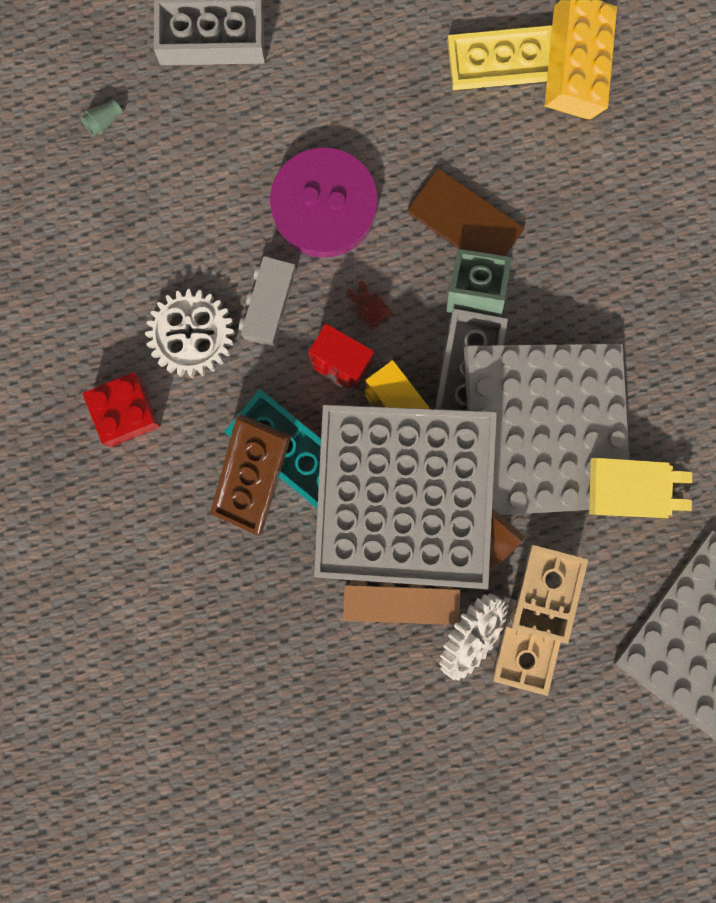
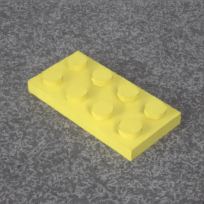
[447,26,552,90]

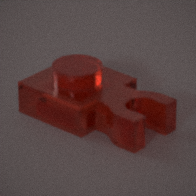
[346,280,393,332]

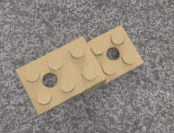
[492,545,588,696]

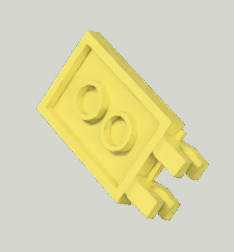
[589,458,692,518]

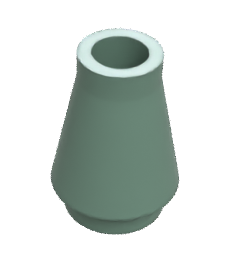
[81,99,123,136]

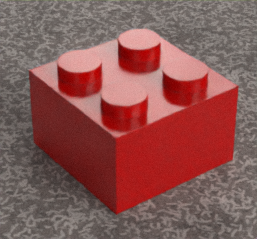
[308,323,374,389]
[82,372,160,447]

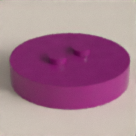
[270,148,377,258]

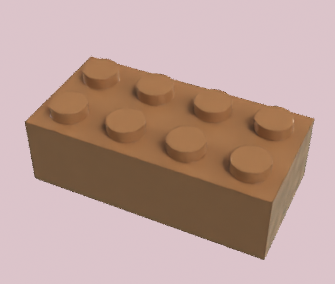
[343,580,460,625]

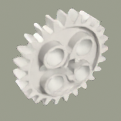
[145,289,235,378]
[439,593,508,681]

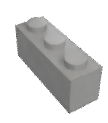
[239,256,296,347]

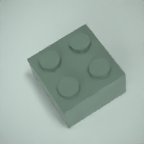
[446,249,512,317]

